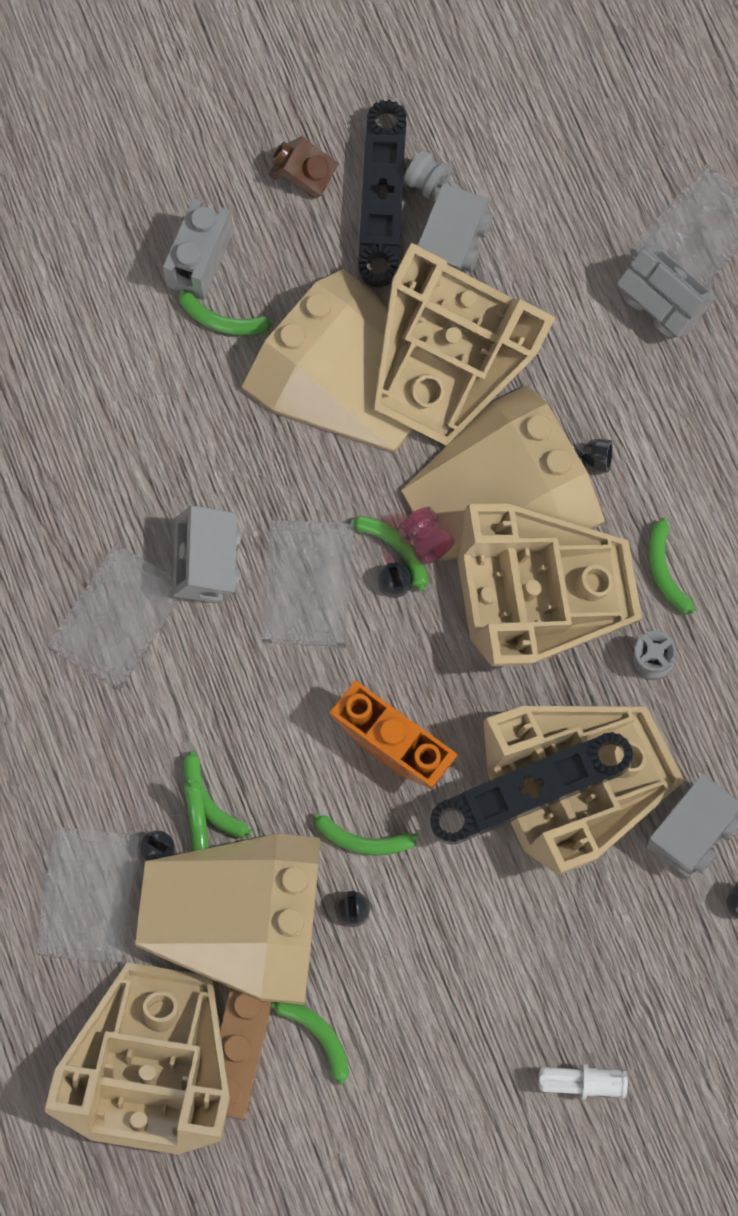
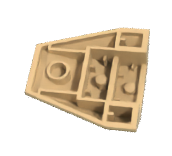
[373,243,556,446]
[242,269,414,453]
[401,385,605,562]
[458,503,642,667]
[484,706,684,875]
[135,834,320,1005]
[45,962,230,1155]

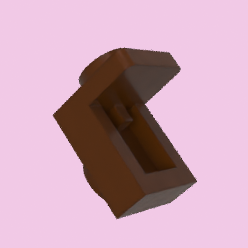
[268,136,339,199]

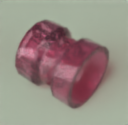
[397,506,455,565]

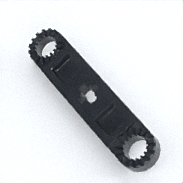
[358,99,407,287]
[430,732,633,845]

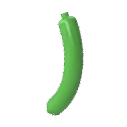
[179,290,274,335]
[351,515,428,591]
[649,518,695,614]
[183,751,252,838]
[184,778,209,851]
[314,813,418,855]
[271,1002,349,1085]

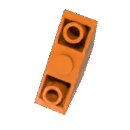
[329,680,458,789]

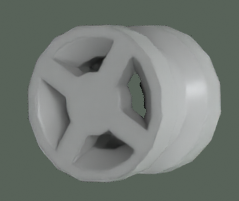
[403,150,452,201]
[633,631,677,680]

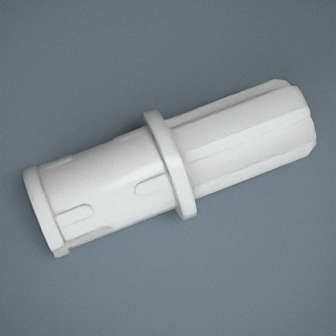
[538,1064,628,1100]

